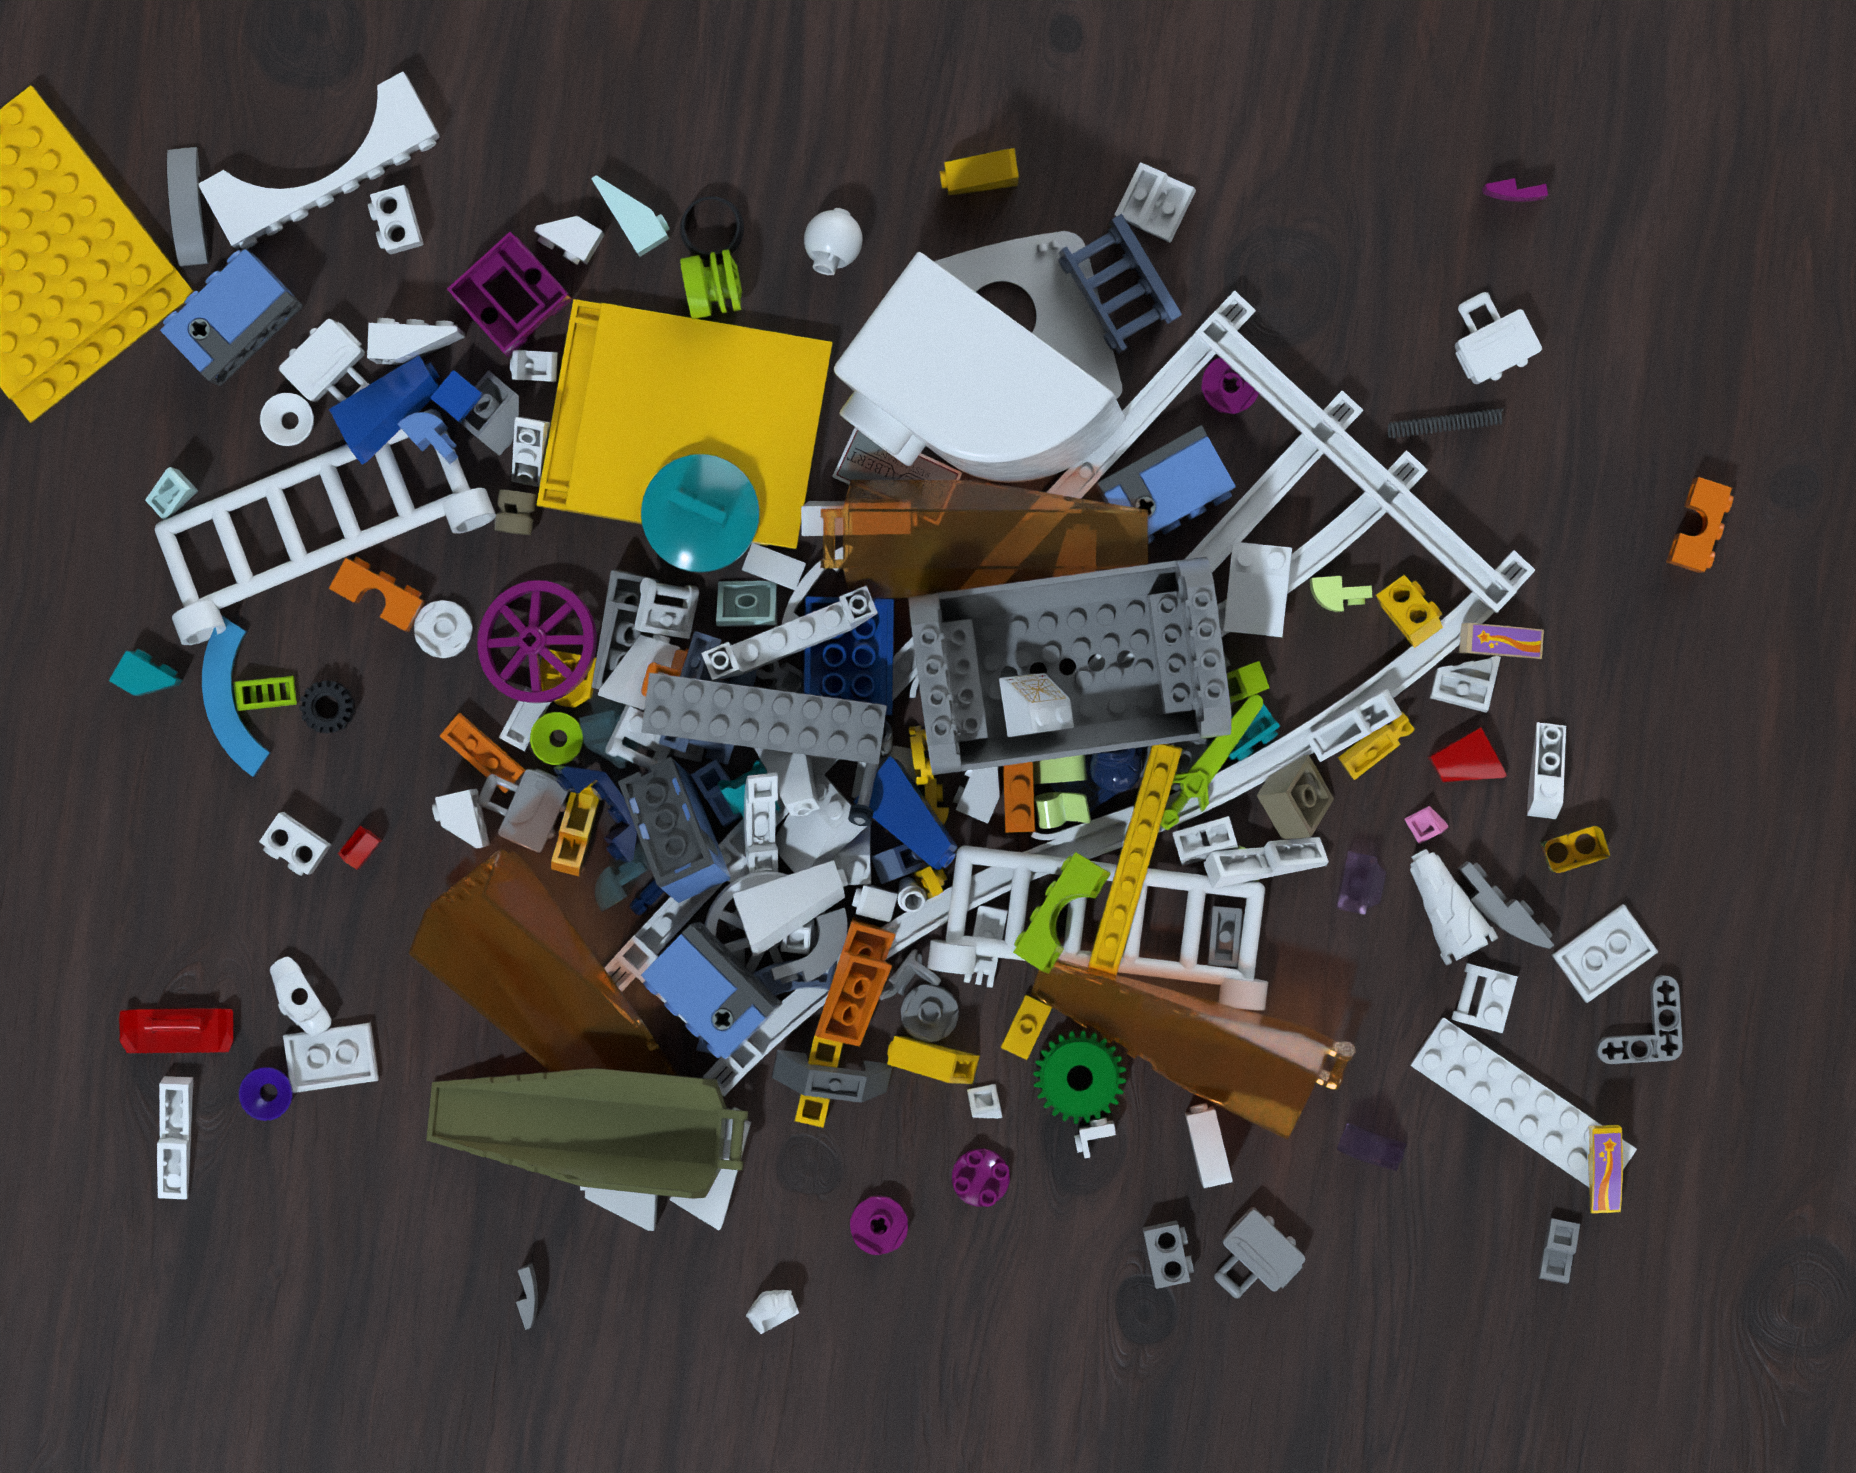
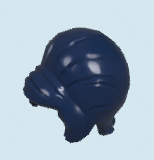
[1090,747,1145,793]

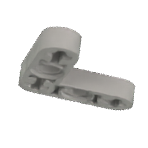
[1595,975,1683,1064]

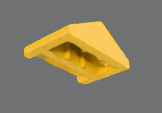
[540,650,596,708]

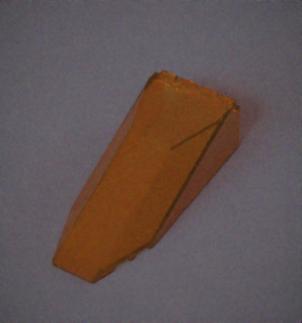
[408,849,678,1076]

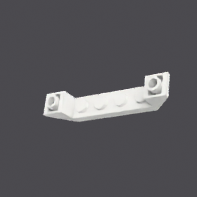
[701,586,878,681]

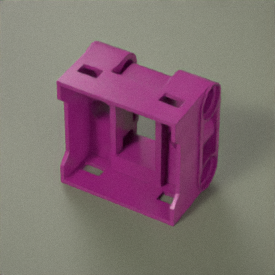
[447,232,573,358]

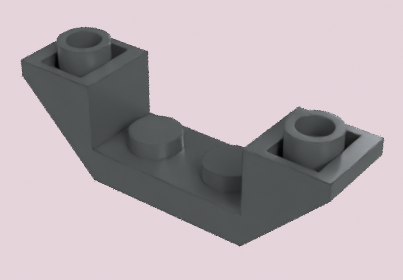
[772,1049,892,1103]

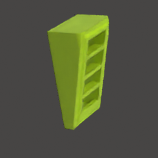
[233,676,297,711]

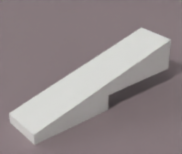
[1204,837,1329,889]
[157,1076,193,1199]

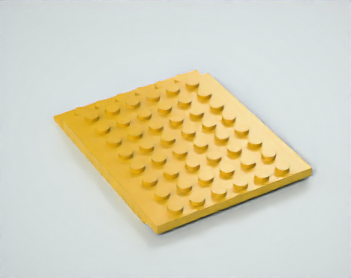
[0,85,194,423]
[536,299,833,549]

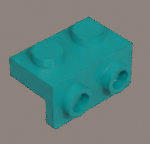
[1215,703,1281,761]

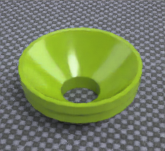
[530,712,584,765]

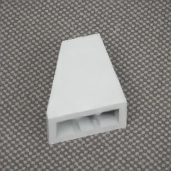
[598,634,680,710]
[1185,1103,1233,1188]
[580,1186,658,1231]

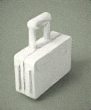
[1455,292,1542,384]
[279,319,370,402]

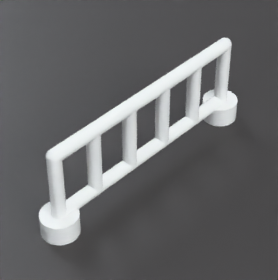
[155,409,496,645]
[927,846,1268,1010]

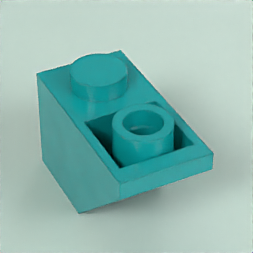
[109,649,183,696]

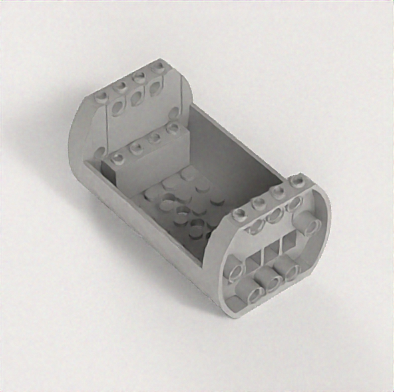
[908,557,1231,775]

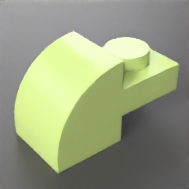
[1310,576,1372,612]

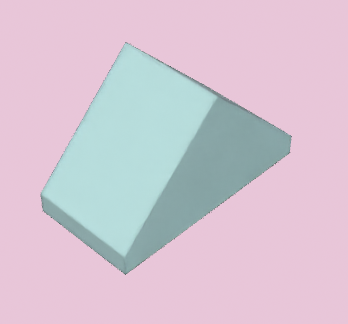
[145,467,198,520]

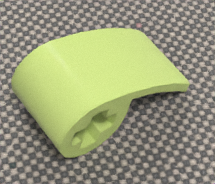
[1033,755,1087,784]
[1034,792,1091,829]

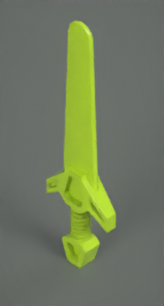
[1160,694,1263,830]

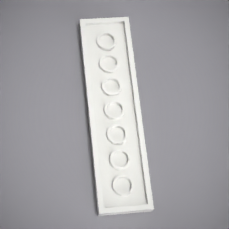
[1409,1017,1637,1187]

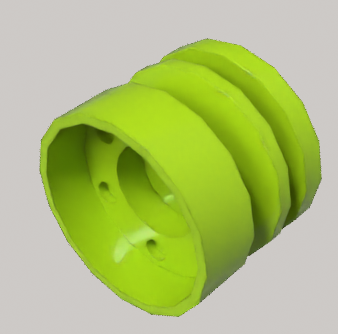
[680,249,742,319]

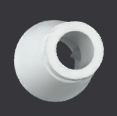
[898,877,927,913]

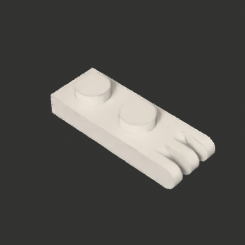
[964,905,1008,988]

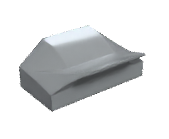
[1207,906,1244,967]

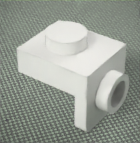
[510,350,558,382]
[1074,1117,1116,1158]

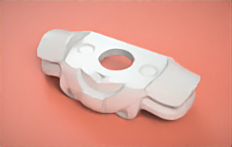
[270,957,331,1037]

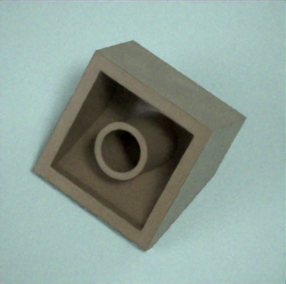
[1257,754,1334,840]

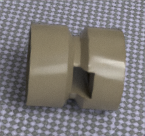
[494,490,537,536]

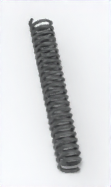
[1388,407,1504,439]

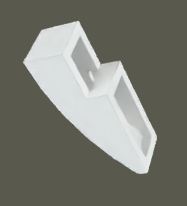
[1306,689,1402,762]

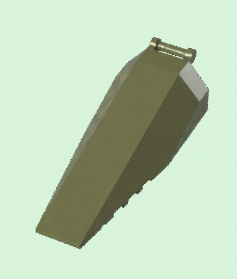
[426,1068,748,1199]

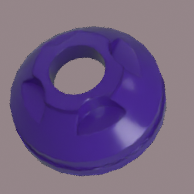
[239,1067,293,1121]

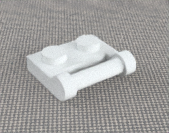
[634,578,699,639]
[606,705,671,773]
[1451,963,1518,1033]

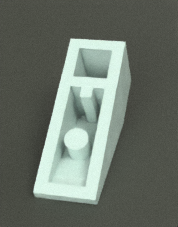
[591,175,670,257]

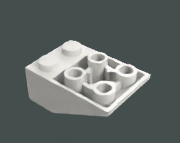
[367,318,465,365]

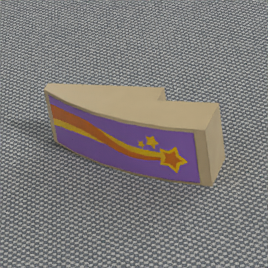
[1459,623,1544,659]

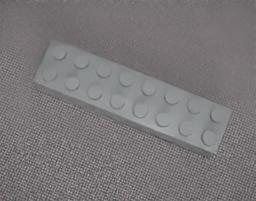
[641,672,887,764]

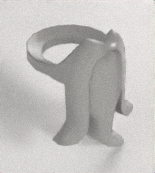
[879,949,941,1000]

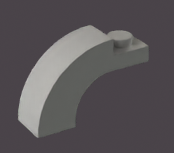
[770,908,847,984]

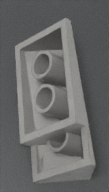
[592,569,659,689]

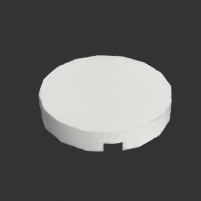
[414,600,473,658]

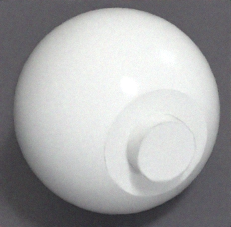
[804,208,863,275]

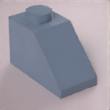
[871,844,930,884]

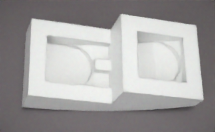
[742,543,806,590]

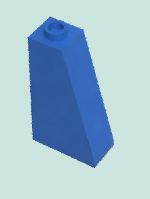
[329,355,440,465]
[853,756,958,870]

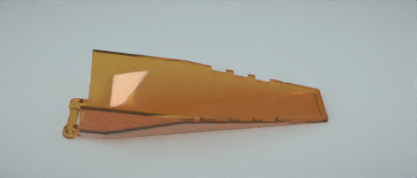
[820,480,1148,598]
[1031,959,1356,1140]

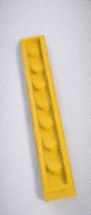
[1088,744,1182,975]

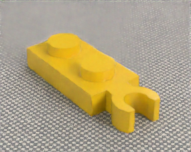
[1338,712,1415,780]

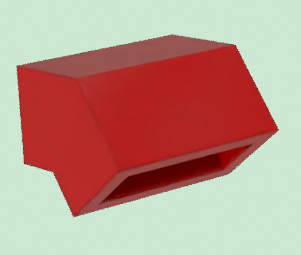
[337,825,382,870]

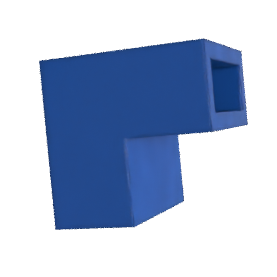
[430,370,484,423]

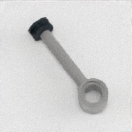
[848,720,893,826]

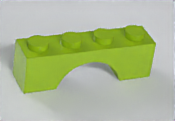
[1013,852,1111,974]

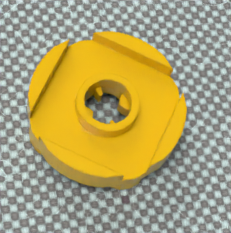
[909,725,934,785]

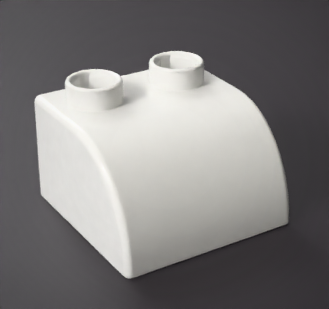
[834,252,1125,483]

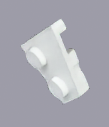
[1430,656,1501,712]

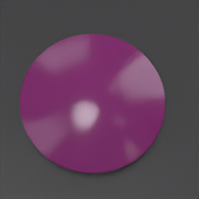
[952,1148,1010,1207]

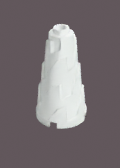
[1410,849,1498,965]

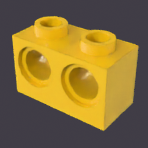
[1376,575,1443,648]

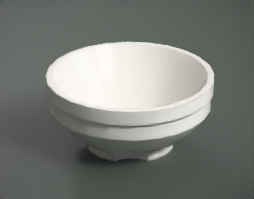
[260,393,314,446]

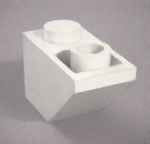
[534,216,605,265]
[852,884,898,922]

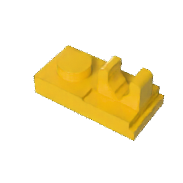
[912,866,947,899]

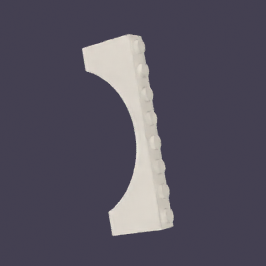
[198,72,441,250]

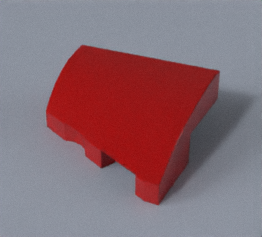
[1428,727,1507,782]

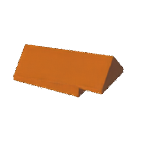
[815,917,896,1047]

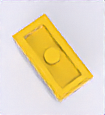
[1001,994,1052,1060]

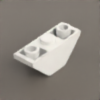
[511,417,550,487]

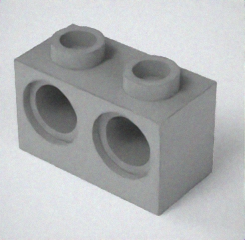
[1143,1220,1194,1289]

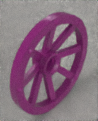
[477,580,597,704]

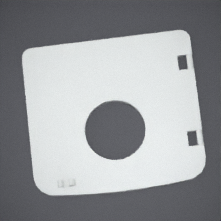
[934,231,1122,399]

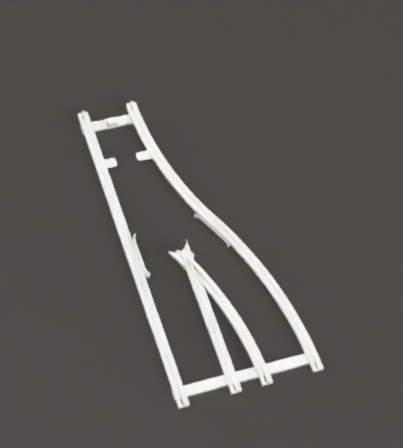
[596,290,1535,1097]

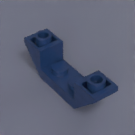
[553,765,637,863]

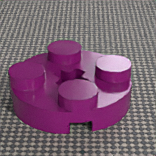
[1201,358,1259,415]
[850,1195,908,1255]

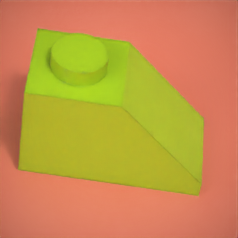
[1226,661,1270,703]

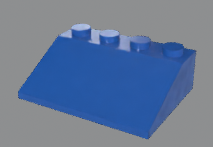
[802,596,894,716]

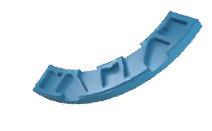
[202,615,271,777]

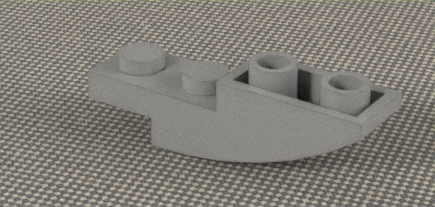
[1457,861,1554,949]

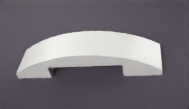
[782,544,854,625]
[744,772,778,874]

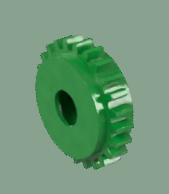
[1033,1030,1126,1124]

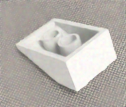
[1224,542,1292,637]
[775,774,867,873]

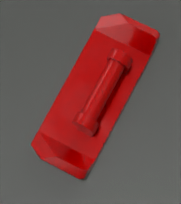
[119,1008,233,1053]

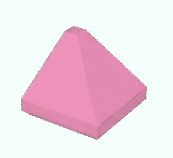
[1405,806,1449,844]

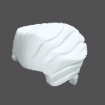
[746,1290,799,1334]

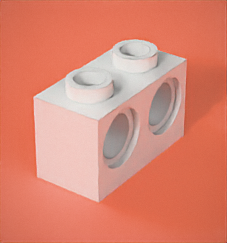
[368,185,424,255]
[259,812,332,876]
[1173,816,1238,866]

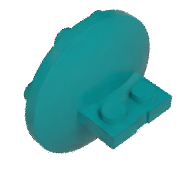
[641,454,759,572]

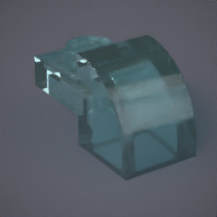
[595,859,648,912]

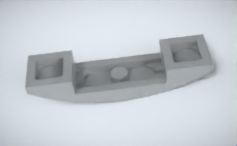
[167,147,209,267]

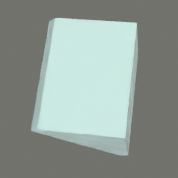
[716,581,777,627]

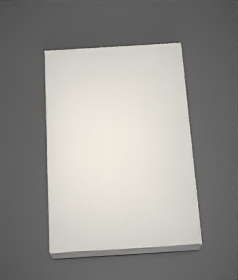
[1552,904,1658,1003]
[283,1022,379,1093]

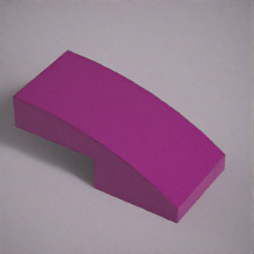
[1482,178,1548,202]

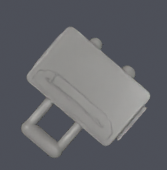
[477,768,569,853]
[1214,1207,1305,1298]

